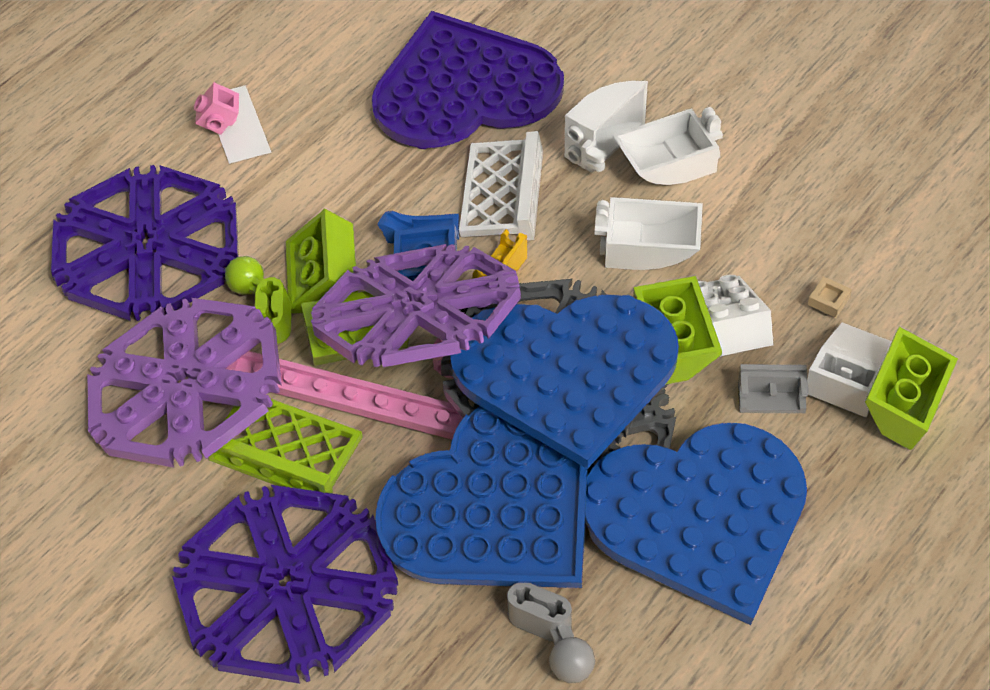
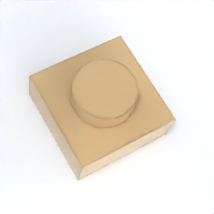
[808,276,852,318]

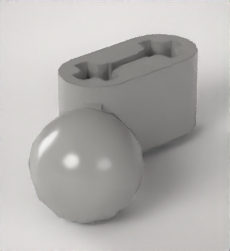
[507,583,596,683]

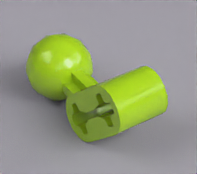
[225,256,292,344]

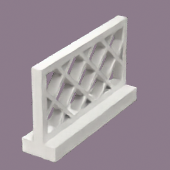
[459,131,543,240]

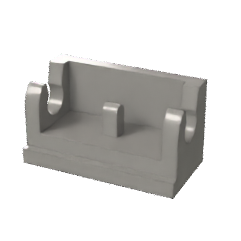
[738,364,808,413]

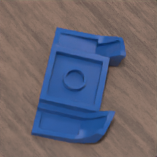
[377,211,459,282]

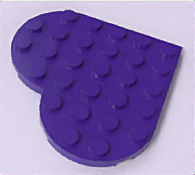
[372,11,564,149]

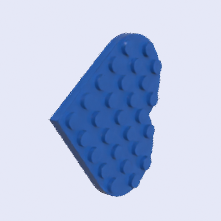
[450,295,678,469]
[376,406,588,588]
[585,423,807,625]

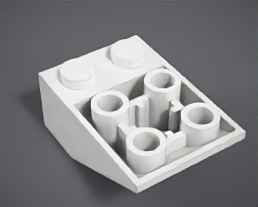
[698,275,773,356]
[807,322,892,418]

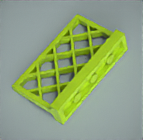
[208,398,363,493]

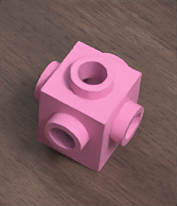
[194,82,239,135]

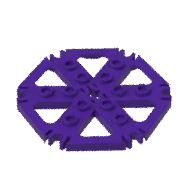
[51,165,239,321]
[172,485,398,684]

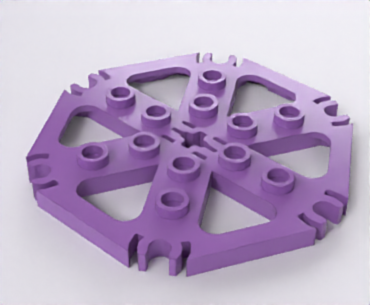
[311,244,521,367]
[87,298,282,468]

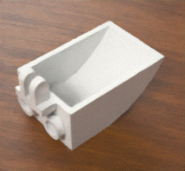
[564,81,648,173]
[612,107,723,185]
[595,197,703,270]

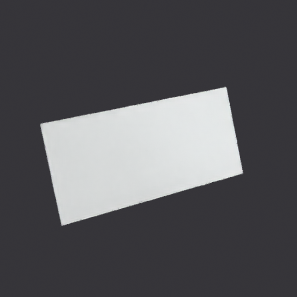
[218,85,272,164]

